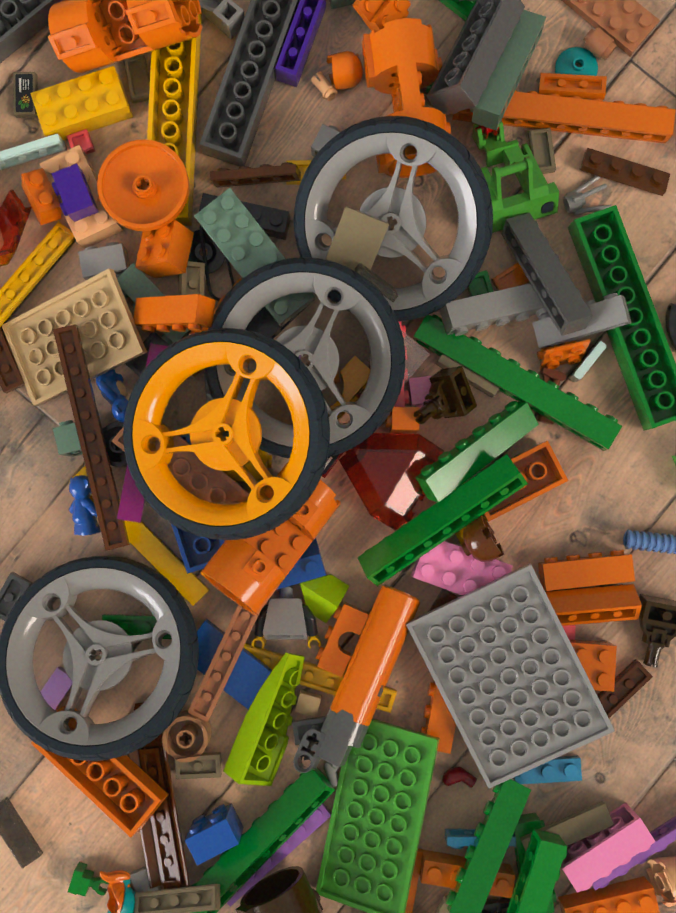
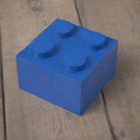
[185,803,244,866]

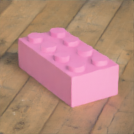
[411,541,513,596]
[561,802,656,893]

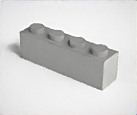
[532,293,631,348]

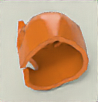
[326,51,363,90]

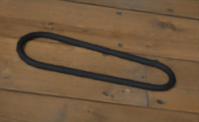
[199,225,235,301]

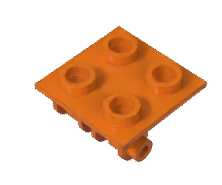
[537,339,590,370]

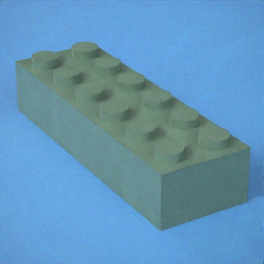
[194,188,315,327]

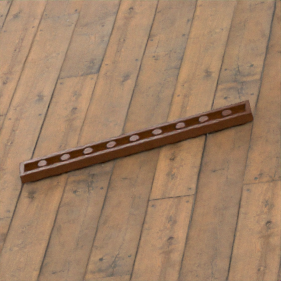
[53,324,130,551]

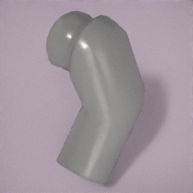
[324,762,340,787]

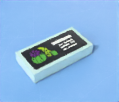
[568,341,607,382]

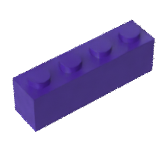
[275,0,326,87]

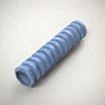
[623,530,676,554]

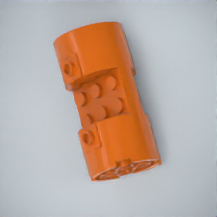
[48,0,202,73]
[362,18,451,178]
[200,462,341,616]

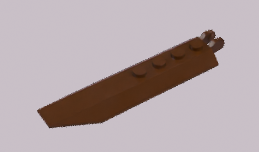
[127,702,190,889]

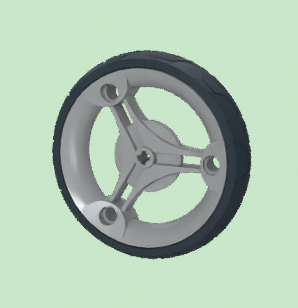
[294,116,493,321]
[204,257,405,458]
[0,556,199,761]

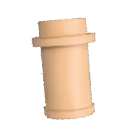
[311,72,338,101]

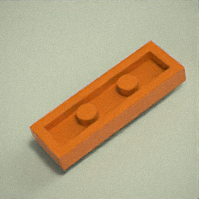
[538,73,607,100]

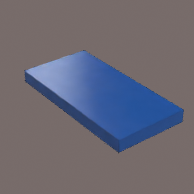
[197,619,272,710]

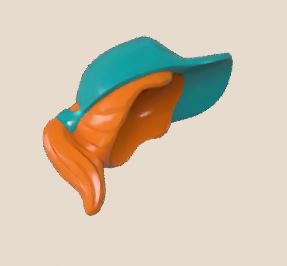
[100,870,135,913]

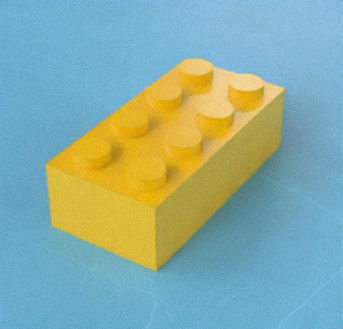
[30,66,133,140]

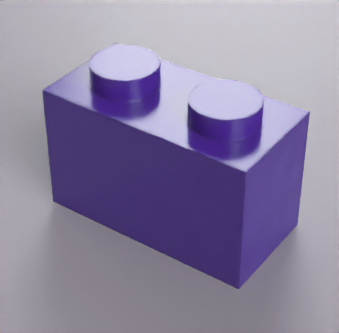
[51,163,99,222]

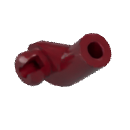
[442,767,477,788]

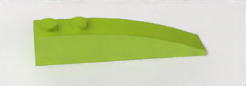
[223,652,305,786]

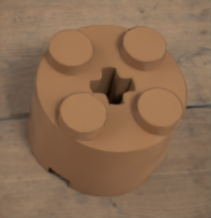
[162,710,212,762]

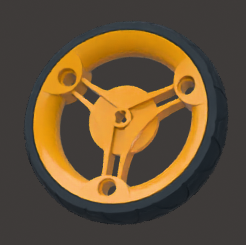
[123,328,330,540]

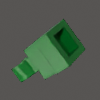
[68,862,109,896]

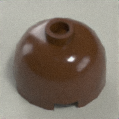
[461,516,504,562]

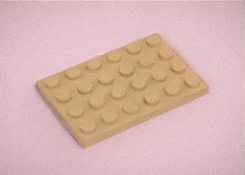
[2,269,147,406]

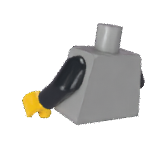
[251,587,321,649]

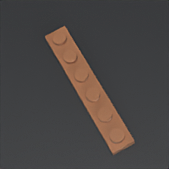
[187,605,262,723]

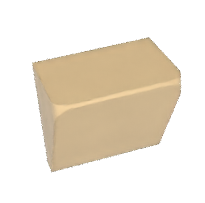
[295,689,322,717]

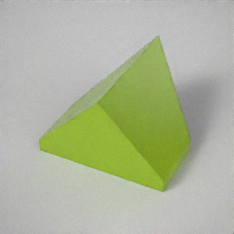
[300,574,349,623]

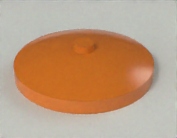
[97,139,190,231]

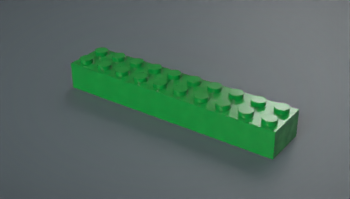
[568,205,676,431]

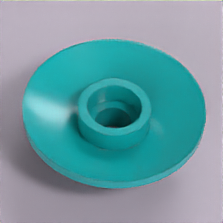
[555,47,598,76]

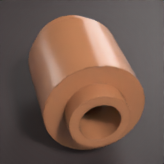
[583,27,617,60]

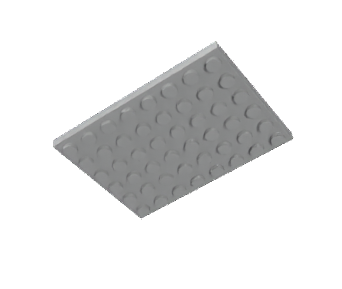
[406,563,615,789]

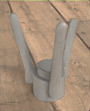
[563,176,611,216]

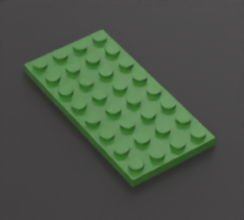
[316,719,440,913]

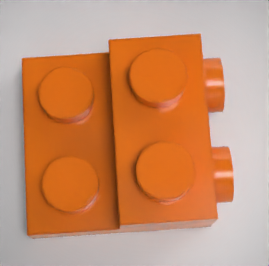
[352,0,411,31]

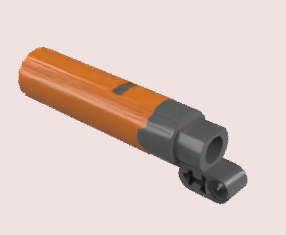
[293,585,421,773]

